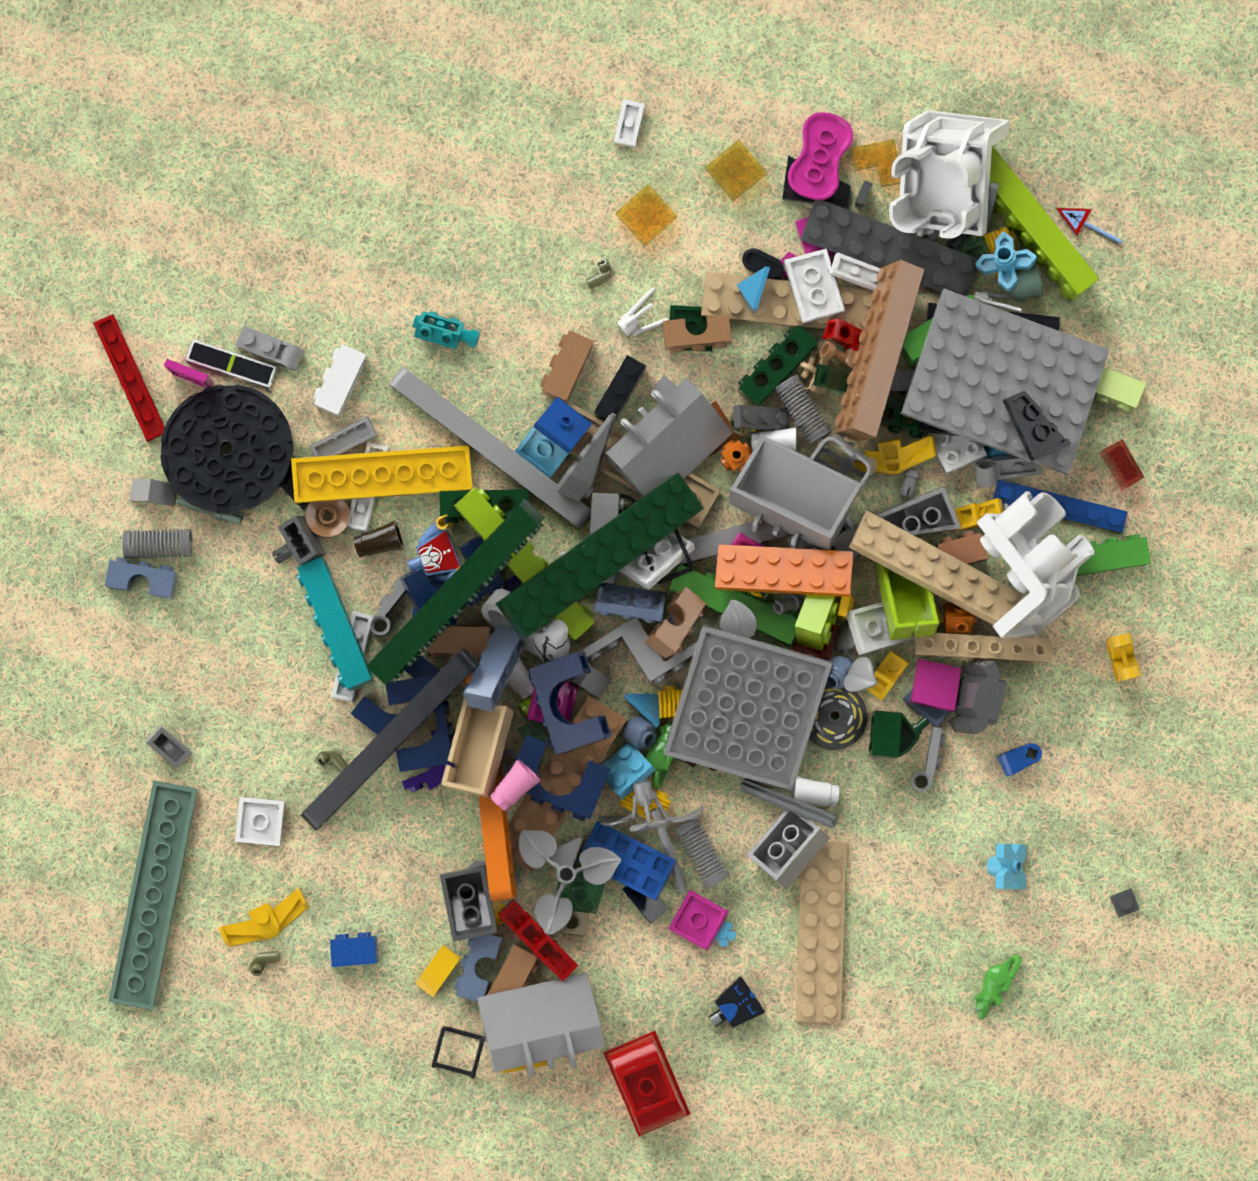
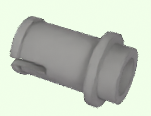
[899,469,920,498]

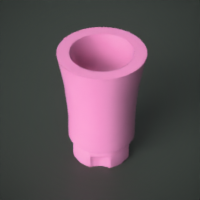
[490,759,541,811]

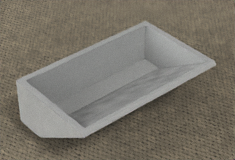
[606,378,733,497]
[729,436,862,550]
[477,973,605,1079]

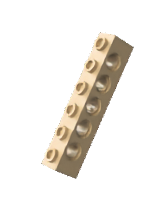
[914,633,1051,664]

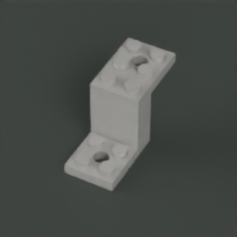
[581,617,697,685]

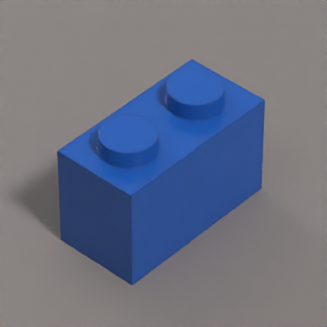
[330,932,378,967]

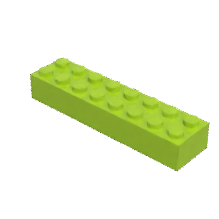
[989,145,1099,303]
[454,488,595,640]

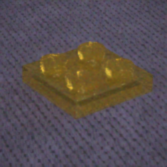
[705,139,767,202]
[615,184,677,247]

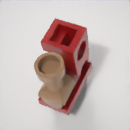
[820,318,863,373]

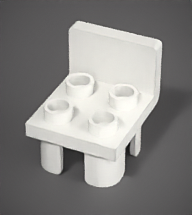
[889,111,1009,238]
[977,491,1095,638]

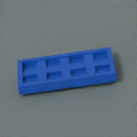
[577,821,677,901]

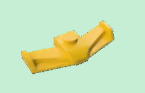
[846,433,937,475]
[218,887,309,947]

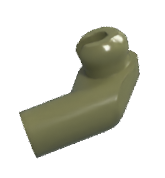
[586,259,612,289]
[316,751,348,773]
[249,951,280,976]

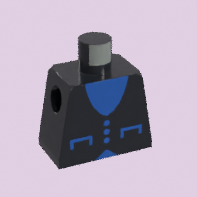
[709,975,765,1028]

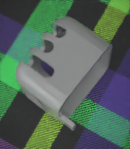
[810,434,877,502]

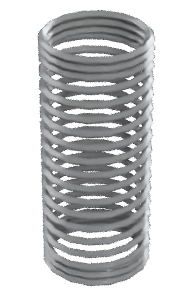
[774,375,832,446]
[122,529,193,558]
[674,817,730,888]

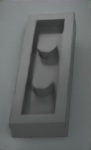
[733,405,789,431]

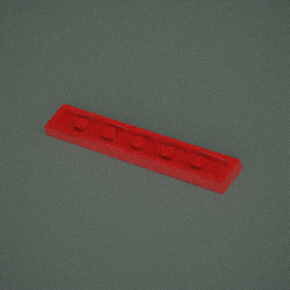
[93,314,165,442]

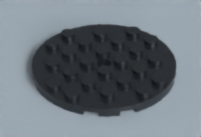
[160,385,294,515]

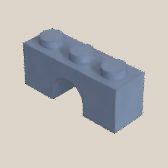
[105,557,178,600]
[454,934,503,1002]

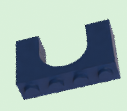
[400,536,505,612]
[529,651,612,755]
[350,655,440,735]
[386,674,454,772]
[516,735,611,822]

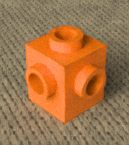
[720,440,752,474]
[943,603,977,634]

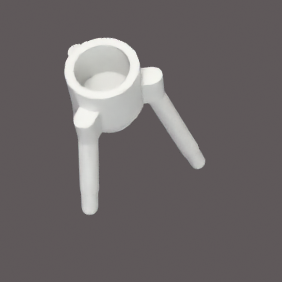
[618,288,669,337]
[974,290,1022,313]

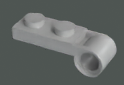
[235,326,304,371]
[975,455,1041,488]
[370,577,406,637]
[910,727,945,792]

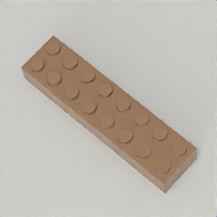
[835,260,924,442]
[509,696,627,872]

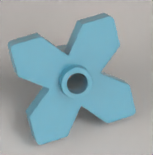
[975,232,1037,292]
[987,844,1027,889]

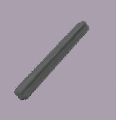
[740,779,838,828]

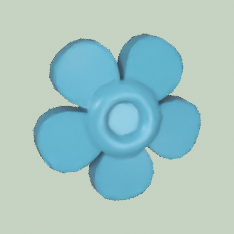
[714,921,736,947]

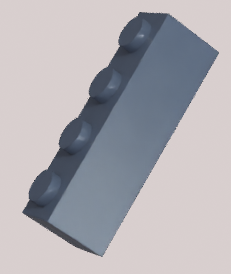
[464,625,525,712]

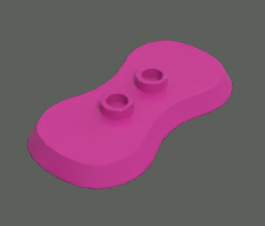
[788,112,853,200]

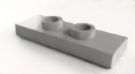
[309,416,378,457]

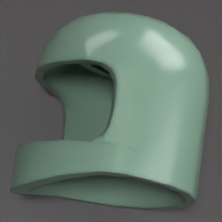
[1007,265,1043,301]

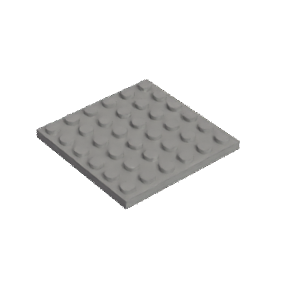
[663,625,832,790]

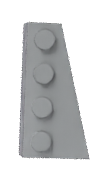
[859,487,961,535]

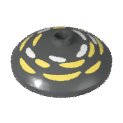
[809,685,867,750]

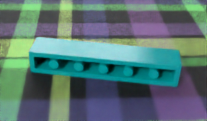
[296,557,375,692]

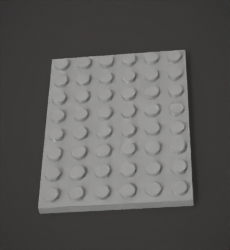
[900,289,1109,475]

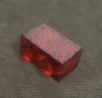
[1100,439,1145,491]

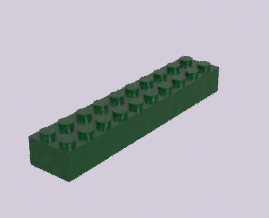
[495,472,704,640]
[366,499,544,685]

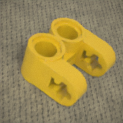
[1106,632,1142,682]

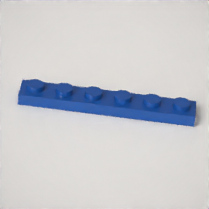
[993,480,1128,534]

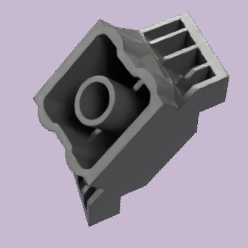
[948,659,1007,734]

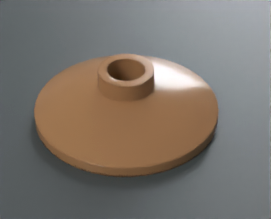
[305,500,350,538]

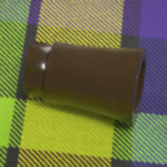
[353,520,404,557]

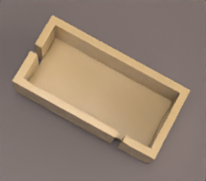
[441,697,514,799]

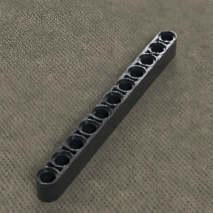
[300,648,480,831]

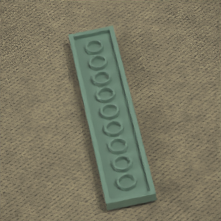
[108,780,198,1010]

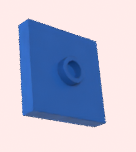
[533,397,592,454]

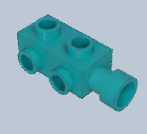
[412,311,480,349]

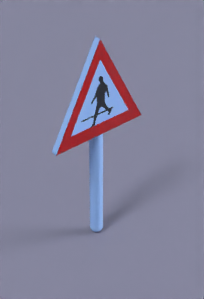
[1055,207,1122,244]

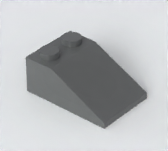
[440,865,497,942]

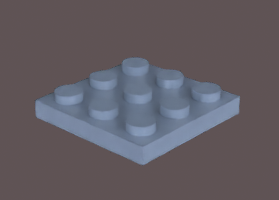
[594,583,666,623]

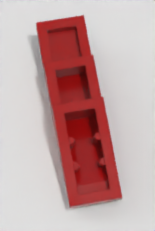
[497,899,579,982]

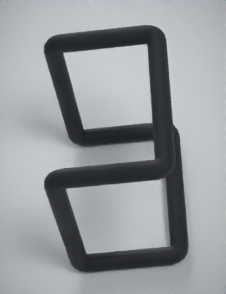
[643,528,694,584]
[431,1026,485,1079]

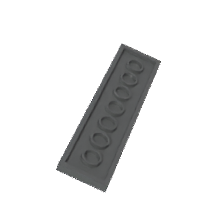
[800,200,979,297]

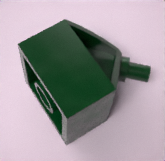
[868,710,930,759]

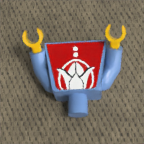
[407,515,461,583]

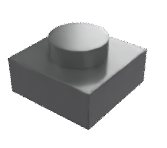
[1109,888,1140,918]

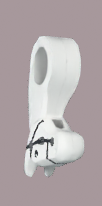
[481,589,570,663]

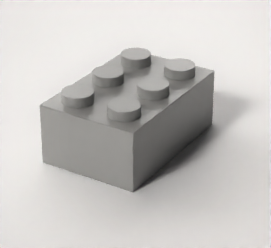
[747,810,830,889]

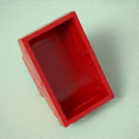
[603,1030,690,1136]

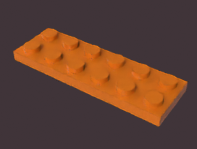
[715,545,853,597]

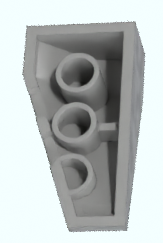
[554,413,616,502]

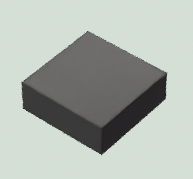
[855,181,873,208]

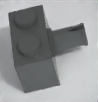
[272,516,327,565]

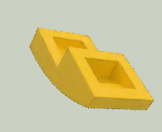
[955,498,1004,531]
[836,595,855,621]
[866,649,909,701]
[415,945,461,997]

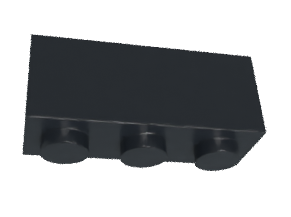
[594,355,646,426]

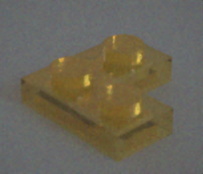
[851,139,901,188]

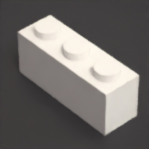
[313,344,368,417]

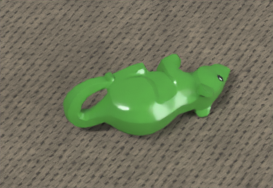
[646,720,674,789]
[975,955,1022,1020]

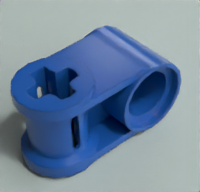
[997,743,1042,777]

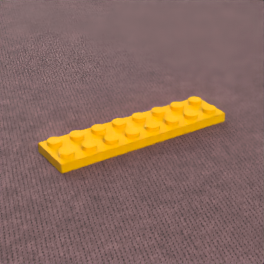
[291,446,473,504]

